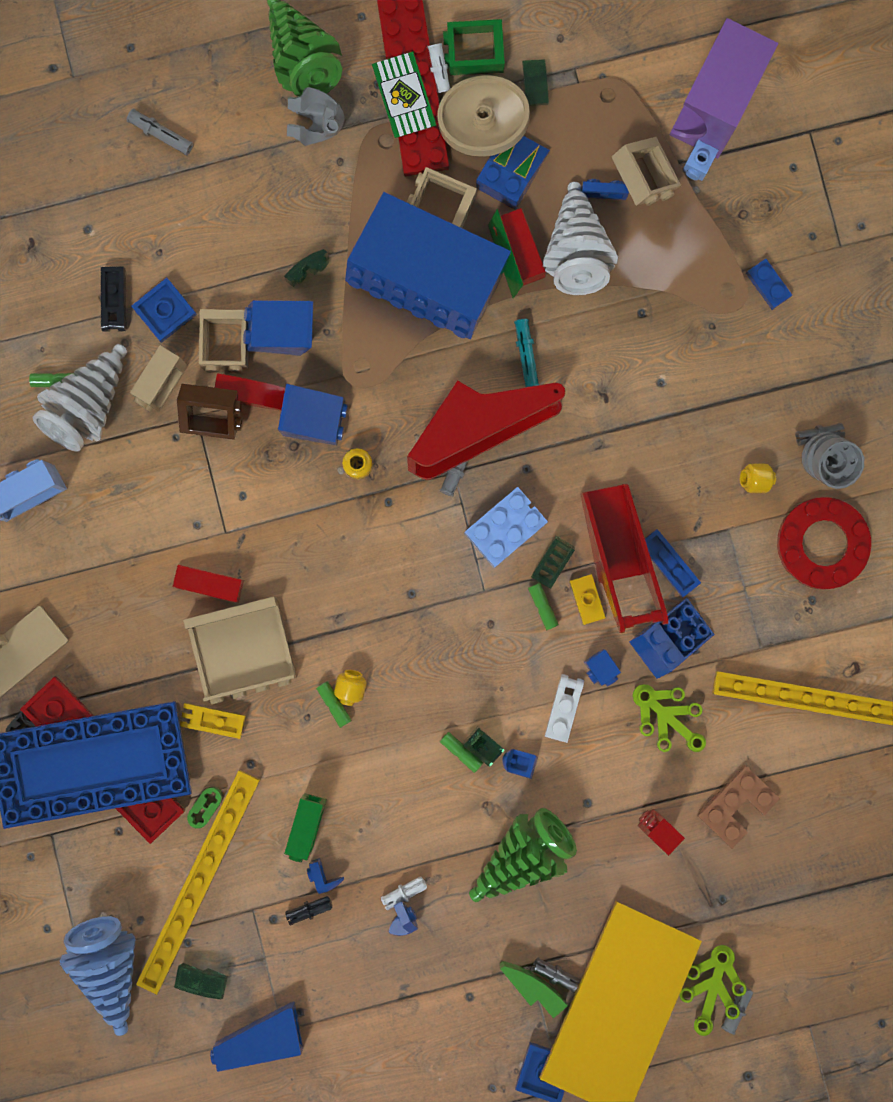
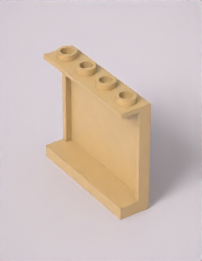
[183,597,297,704]

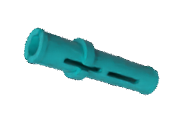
[514,319,539,387]

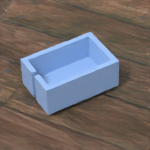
[0,459,67,522]
[464,487,548,568]

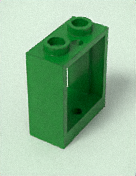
[443,19,505,76]
[284,793,327,862]

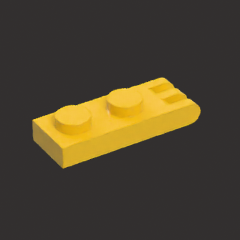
[180,703,246,739]

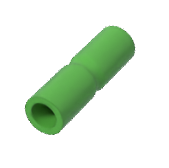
[29,373,74,387]
[528,583,559,631]
[316,681,352,728]
[440,732,483,773]

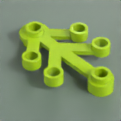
[632,684,706,752]
[679,945,747,1036]

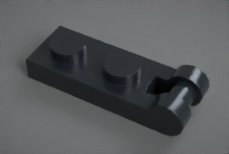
[101,266,127,332]

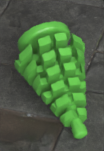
[267,0,343,97]
[469,808,577,902]

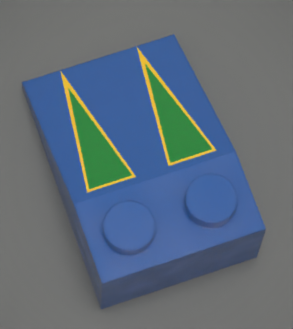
[476,136,550,210]

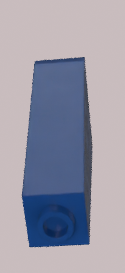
[210,1002,303,1072]

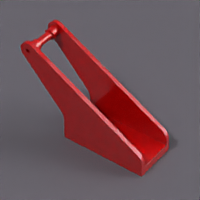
[407,380,566,480]
[580,483,668,633]

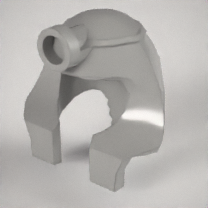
[287,87,345,146]

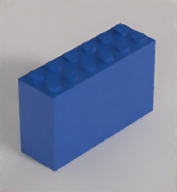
[345,192,511,340]

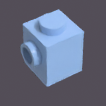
[683,140,719,181]

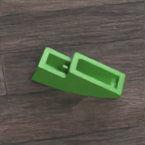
[500,961,568,1018]

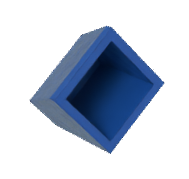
[243,300,313,356]
[278,384,348,446]

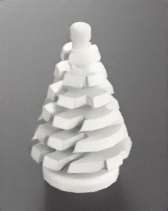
[543,182,618,295]
[33,344,127,452]

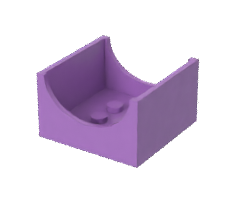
[669,18,778,159]

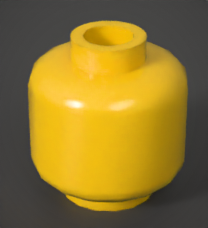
[342,448,373,480]
[740,463,776,493]
[334,669,367,706]

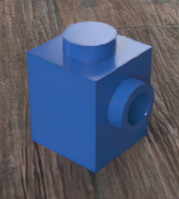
[584,649,621,687]

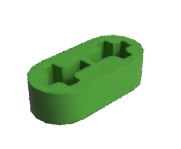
[187,787,223,828]

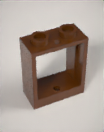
[177,384,242,440]

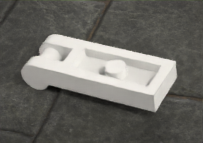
[544,674,584,743]

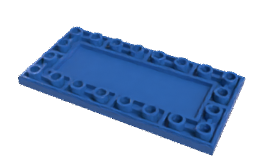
[0,701,192,829]

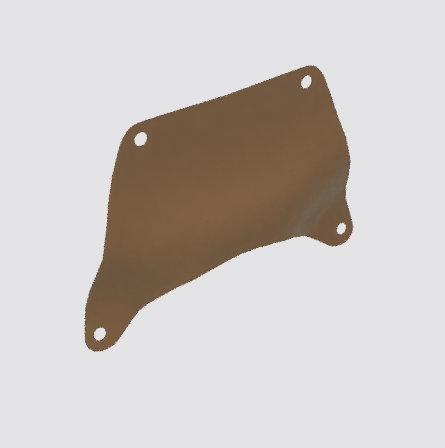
[342,78,749,388]

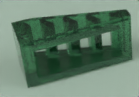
[531,536,575,589]

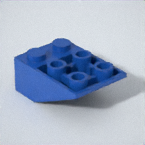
[629,598,715,679]

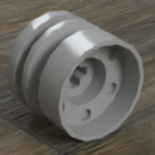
[802,432,864,489]

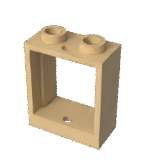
[611,137,681,206]
[407,167,477,228]
[199,309,249,373]
[130,345,188,412]

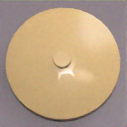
[437,75,530,156]

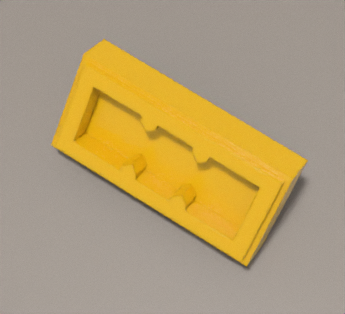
[569,574,606,625]

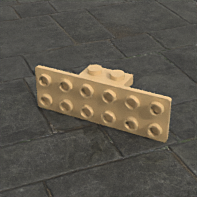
[0,606,69,698]

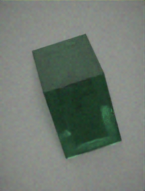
[463,726,505,767]

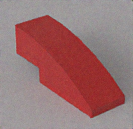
[214,373,285,411]
[172,565,244,603]

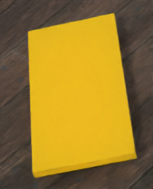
[539,901,702,1102]

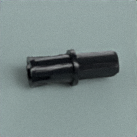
[285,896,333,926]

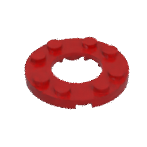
[777,497,871,589]

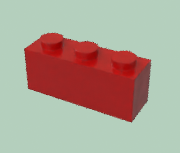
[493,208,546,286]
[638,809,685,856]

